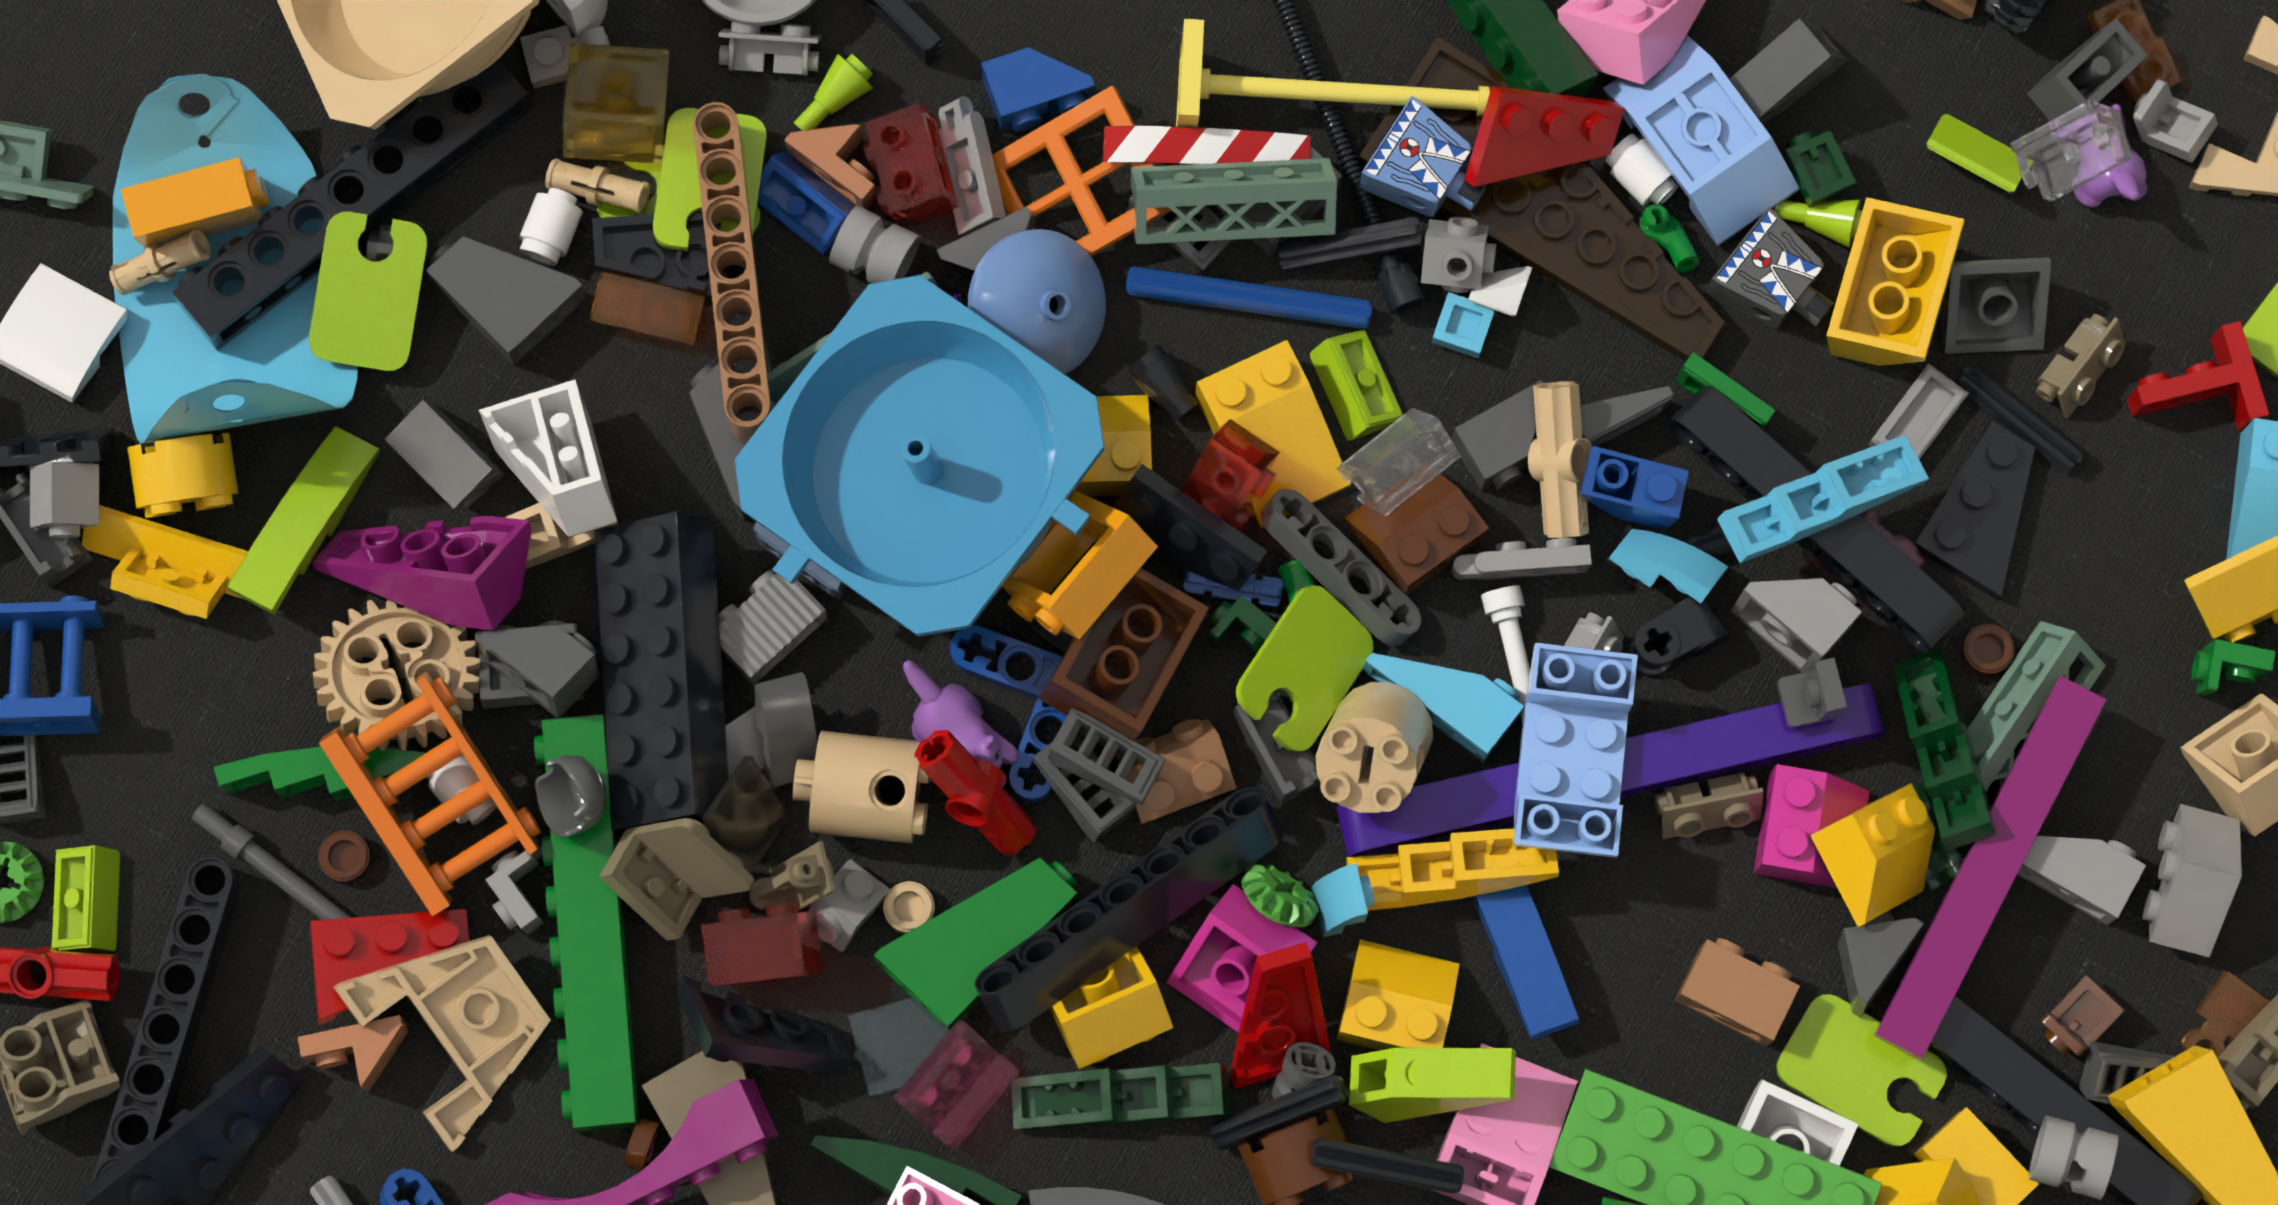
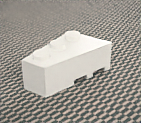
[479,379,618,537]

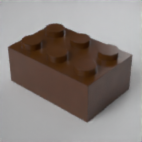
[1039,568,1209,741]

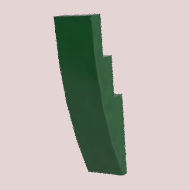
[1893,648,1996,850]
[1011,1062,1229,1130]
[810,1135,1022,1205]

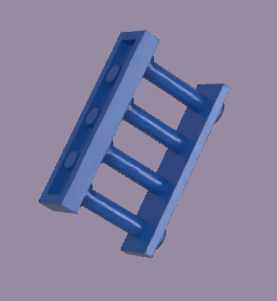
[0,596,105,736]

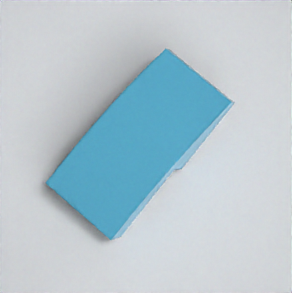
[1609,529,1728,603]
[1311,863,1374,938]

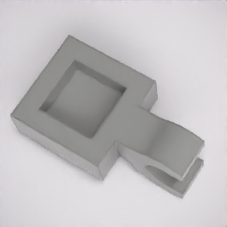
[520,25,612,89]

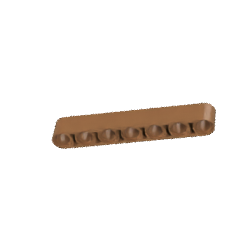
[693,102,772,443]

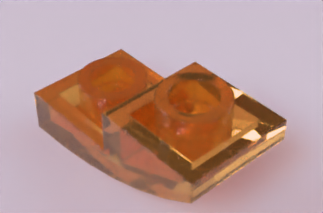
[2086,0,2181,102]
[589,272,705,345]

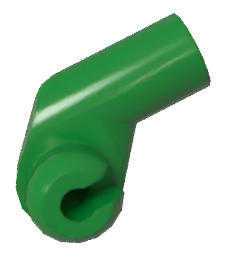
[1639,204,1700,273]

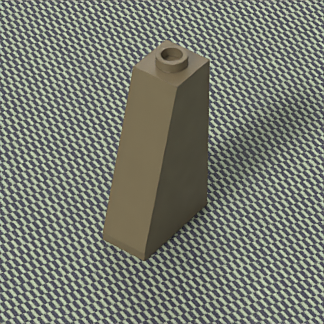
[641,1051,777,1205]

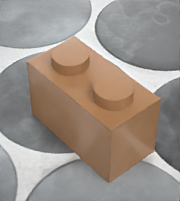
[1674,938,1800,1047]

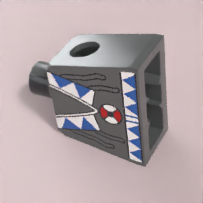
[1706,207,1834,329]

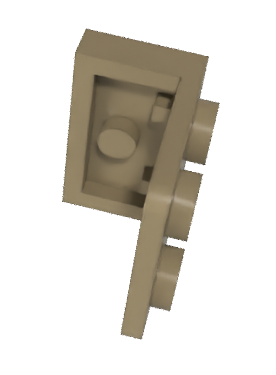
[599,818,754,941]

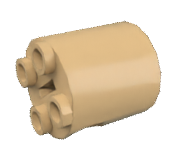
[1315,682,1433,813]
[793,731,931,844]

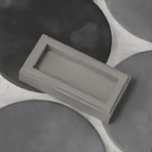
[1868,364,1969,459]

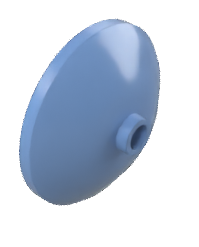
[968,229,1106,374]

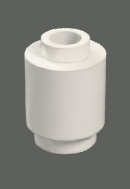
[1605,133,1678,207]
[519,188,583,266]
[427,755,497,825]

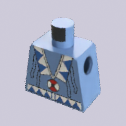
[1359,96,1486,217]

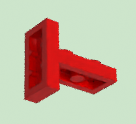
[2127,321,2269,432]

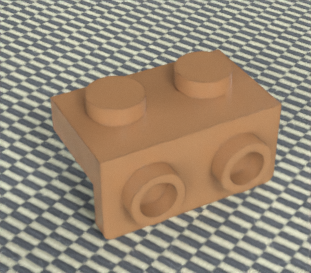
[1115,719,1237,824]

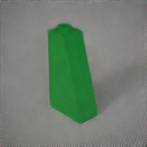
[874,858,1077,1033]

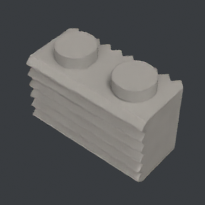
[719,570,828,686]

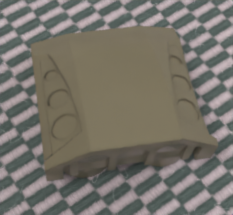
[0,999,120,1135]

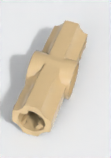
[1528,381,1592,538]

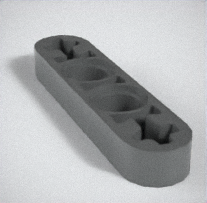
[1261,489,1421,646]

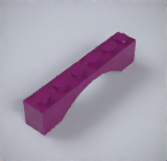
[485,1079,779,1205]

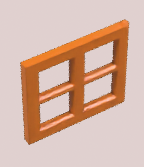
[992,85,1172,257]

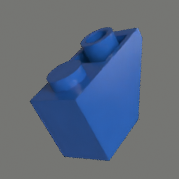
[981,47,1095,132]
[1580,446,1689,531]

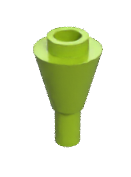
[793,54,873,131]
[1774,200,1863,248]

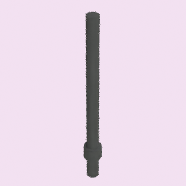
[191,803,352,920]

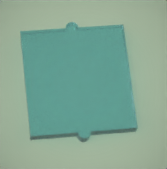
[848,998,957,1097]

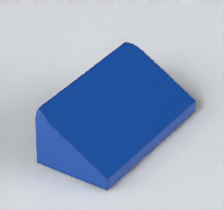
[758,152,855,255]

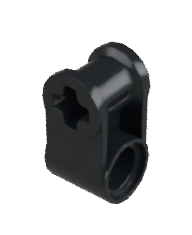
[1628,596,1730,677]

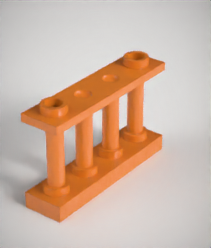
[319,671,541,916]

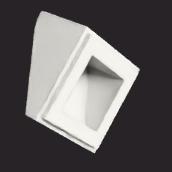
[1468,266,1532,316]

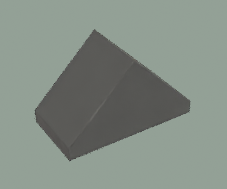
[937,207,1037,272]
[1837,918,1924,1018]

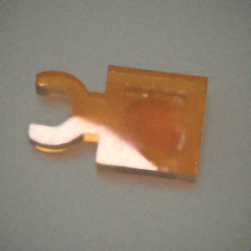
[2181,970,2270,1058]

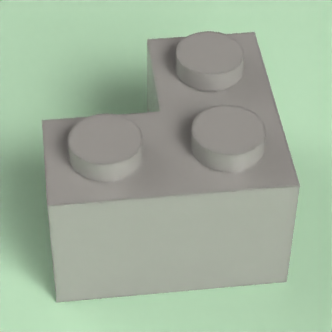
[2142,804,2242,957]

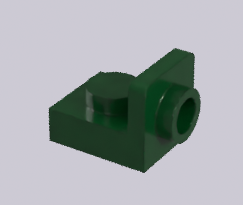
[1782,130,1857,207]
[1207,595,1277,653]

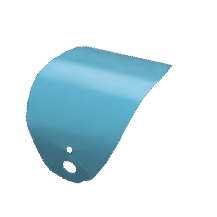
[113,74,358,444]

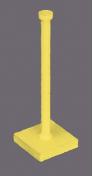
[1176,19,1490,127]

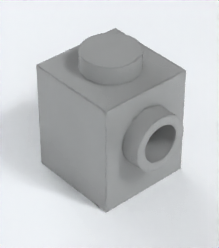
[30,462,99,538]

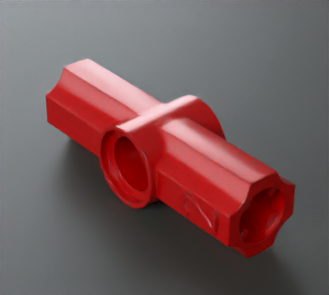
[914,730,1037,855]
[0,946,121,1001]

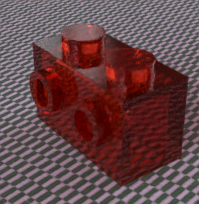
[863,103,959,226]
[1181,419,1280,533]
[701,902,823,987]

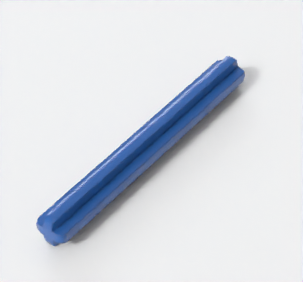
[1126,266,1372,329]

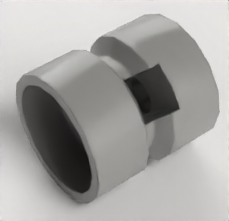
[829,205,921,284]
[2028,1115,2119,1200]

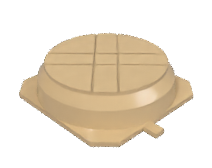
[277,0,539,129]

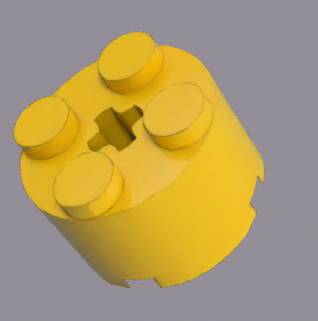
[127,433,239,518]

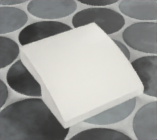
[0,263,127,403]

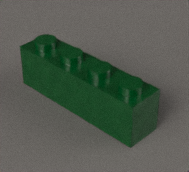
[1446,0,1598,97]

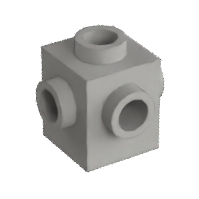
[1421,217,1496,293]

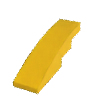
[1346,829,1559,911]

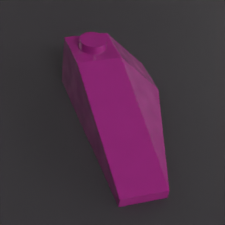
[312,516,532,631]

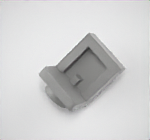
[2133,79,2218,163]
[485,850,544,935]
[803,859,890,952]

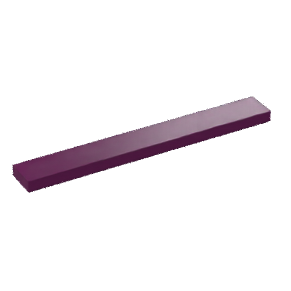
[1873,676,2106,1060]

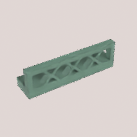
[1131,158,1337,244]
[1967,621,2106,808]

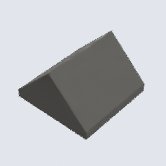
[1940,258,2051,354]

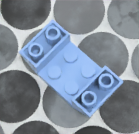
[1603,35,1800,247]
[1514,643,1638,858]

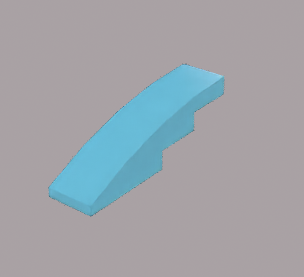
[1717,435,1929,563]

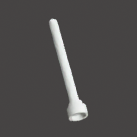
[1481,585,1530,724]

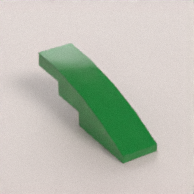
[214,747,425,802]

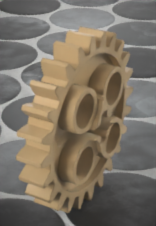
[313,599,480,751]

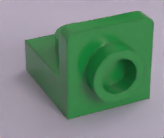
[2191,639,2275,697]

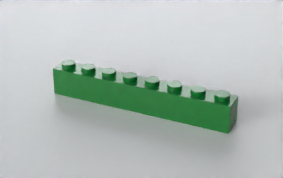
[534,714,639,1134]

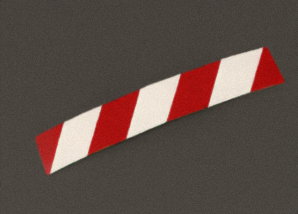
[1103,126,1311,164]

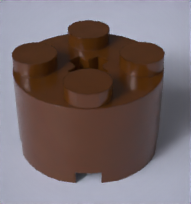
[1238,1108,1354,1205]

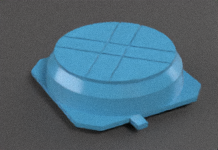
[735,275,1105,637]

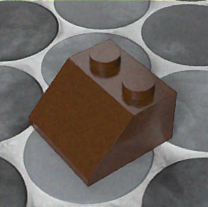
[1344,461,1489,597]

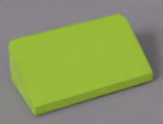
[1926,114,2029,193]
[1310,329,1404,441]
[52,845,120,952]

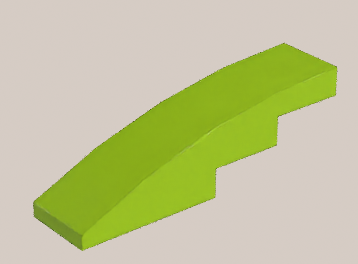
[227,426,380,615]

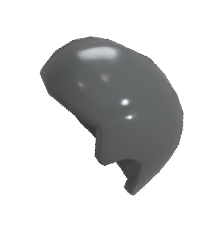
[535,755,606,838]

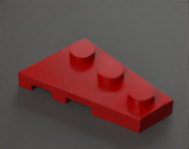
[1464,86,1625,187]
[310,909,469,1026]
[1229,942,1332,1089]

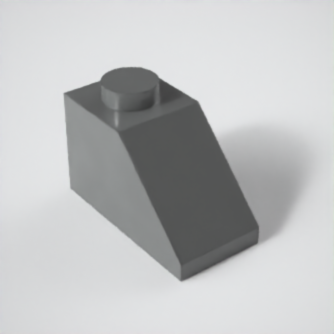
[2026,18,2148,131]
[1450,380,1542,491]
[477,625,600,719]

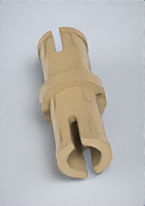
[545,158,650,213]
[109,229,211,295]

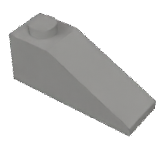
[2017,836,2146,925]

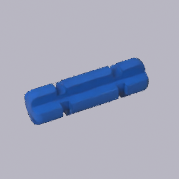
[1184,570,1283,608]

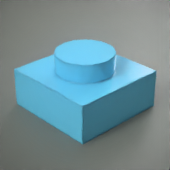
[1431,292,1495,358]

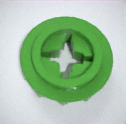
[0,841,44,923]
[1242,865,1319,927]

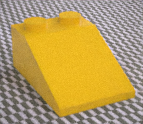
[1195,340,1351,528]

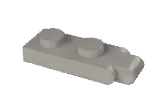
[936,96,1006,236]
[1451,538,1592,580]

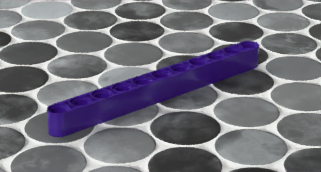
[1336,684,1885,857]

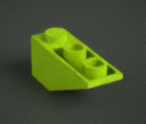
[1349,1048,1516,1123]

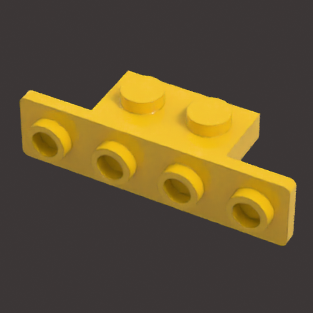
[82,505,248,619]

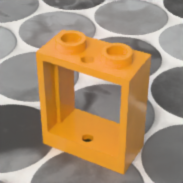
[1002,491,1158,640]

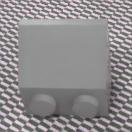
[1731,578,1862,673]

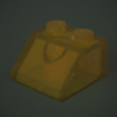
[563,43,670,164]

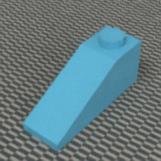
[2226,418,2278,560]
[1363,653,1524,762]

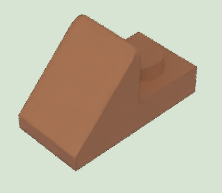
[784,124,877,210]
[297,1015,408,1092]

